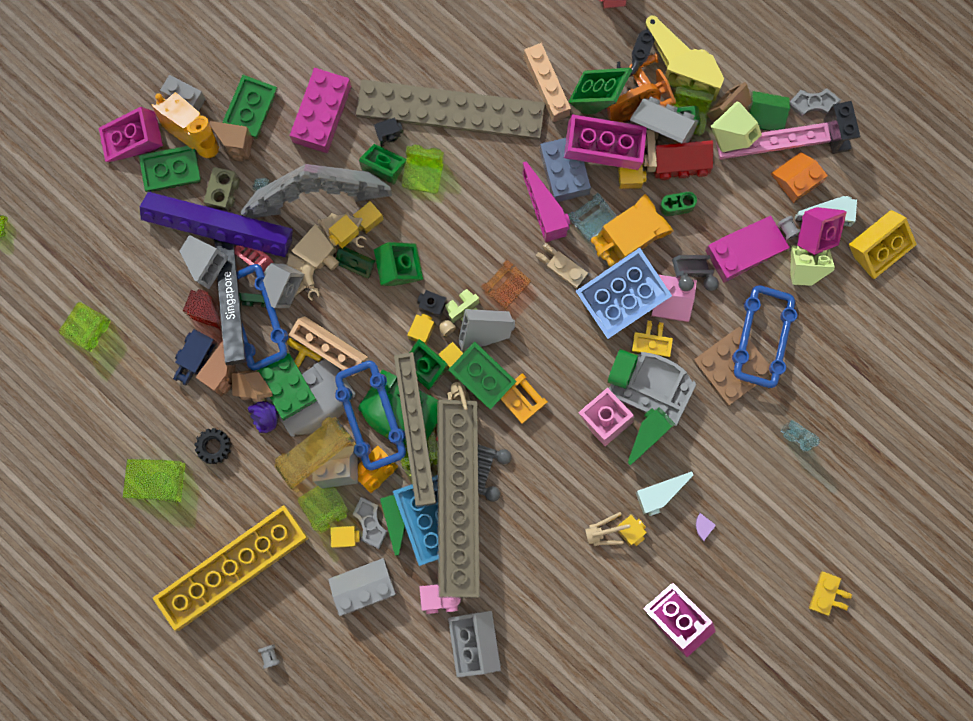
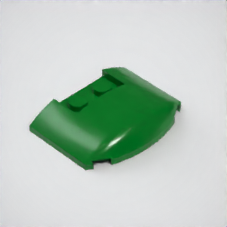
[358,370,438,446]

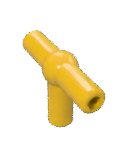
[287,338,323,368]

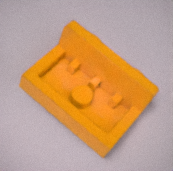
[358,445,398,493]

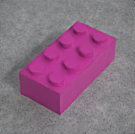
[290,68,352,154]
[564,114,647,170]

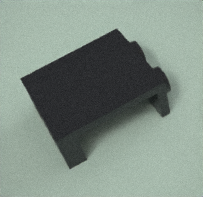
[823,101,861,154]

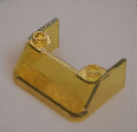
[274,417,356,493]

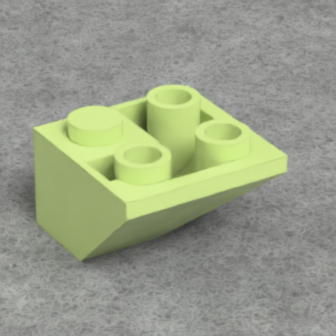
[711,101,762,152]
[790,245,835,286]

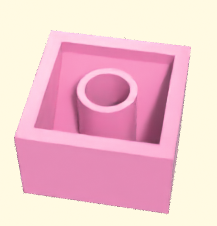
[651,275,697,322]
[579,388,634,446]

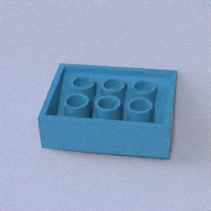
[393,475,438,566]

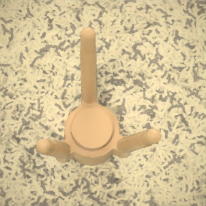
[447,382,478,421]
[585,512,631,546]

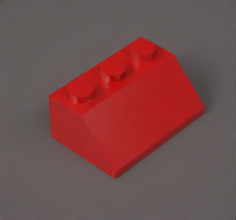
[654,140,713,180]

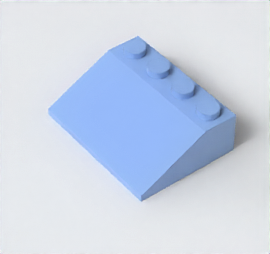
[576,248,672,339]

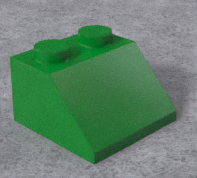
[374,242,423,286]

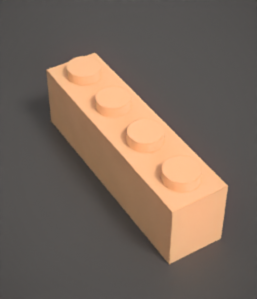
[524,43,571,122]
[289,316,368,376]

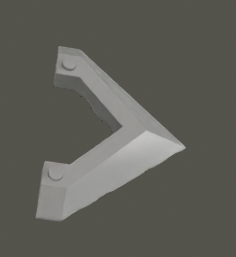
[241,164,392,219]

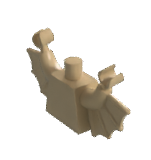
[286,212,366,300]

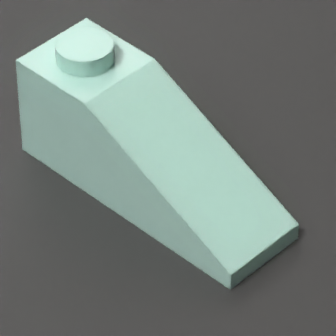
[795,196,857,227]
[636,472,693,516]

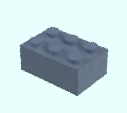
[540,138,591,202]

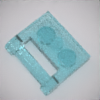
[568,193,617,241]
[781,420,820,451]

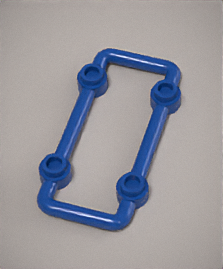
[237,264,288,371]
[732,285,797,388]
[335,360,406,470]

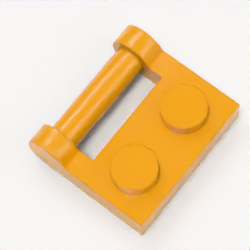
[500,373,548,424]

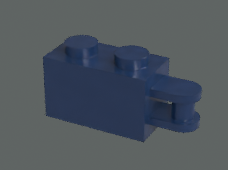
[173,329,217,386]

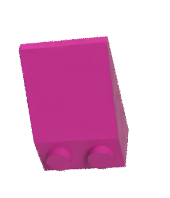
[99,107,163,162]
[644,583,716,657]

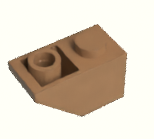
[231,370,272,402]

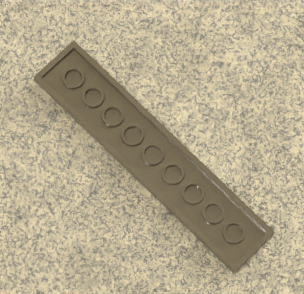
[356,79,545,140]
[437,400,479,598]

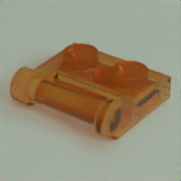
[480,259,531,310]

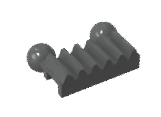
[672,255,719,292]
[478,445,512,502]

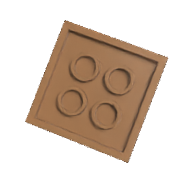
[693,326,771,406]

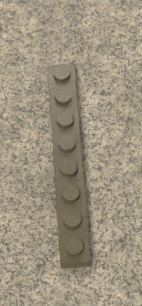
[394,352,436,507]

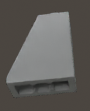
[180,235,228,289]
[458,309,515,352]

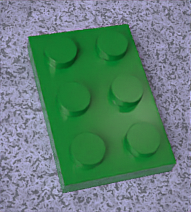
[222,75,278,139]
[139,146,202,193]
[448,342,517,410]
[257,352,317,421]

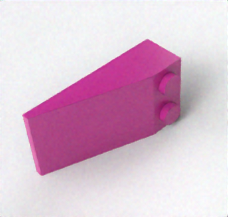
[522,161,570,243]
[705,216,790,283]

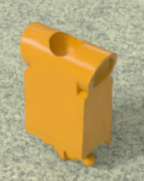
[152,92,219,158]
[591,194,674,267]

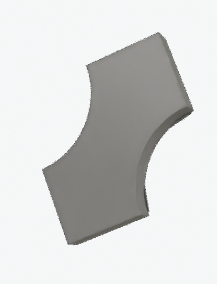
[790,88,841,117]
[352,497,388,549]

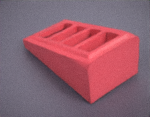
[235,245,274,272]

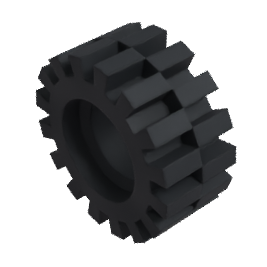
[194,428,232,465]

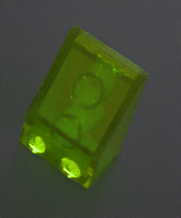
[122,459,185,502]

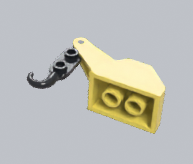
[616,16,724,101]

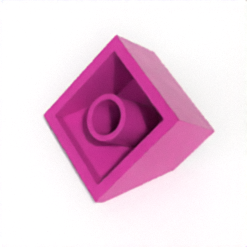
[797,207,847,255]

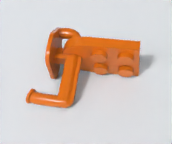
[607,52,676,123]

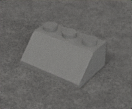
[630,96,698,143]
[328,558,397,616]
[448,611,501,677]

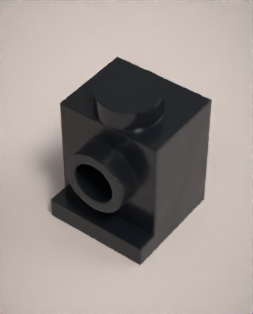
[374,117,404,147]
[417,290,447,319]

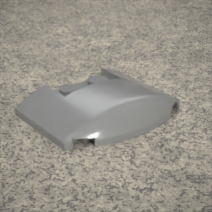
[609,352,696,426]
[266,359,356,437]

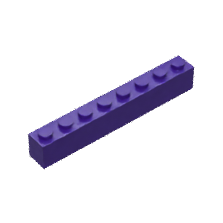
[140,192,293,257]

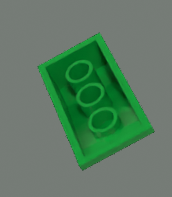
[568,68,632,115]

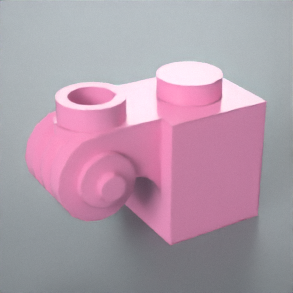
[420,585,461,614]

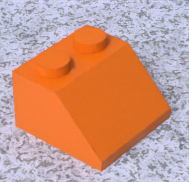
[771,152,828,203]

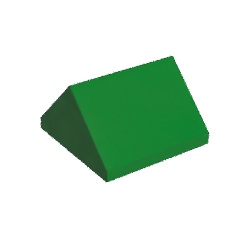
[749,91,790,131]
[359,144,407,185]
[409,339,449,390]

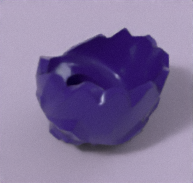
[248,401,278,433]

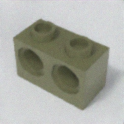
[204,167,240,212]

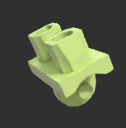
[445,289,480,323]

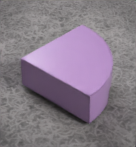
[696,513,716,541]

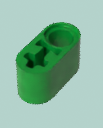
[660,192,697,216]
[608,349,639,389]

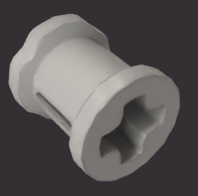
[777,216,800,240]
[258,644,280,669]

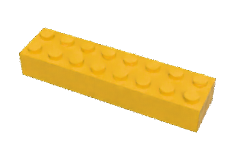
[153,505,309,631]

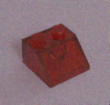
[183,289,222,330]

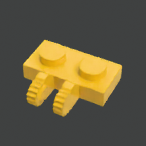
[632,320,673,358]
[809,571,852,616]

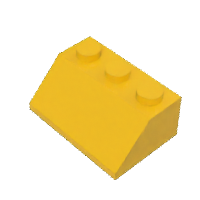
[849,210,917,279]

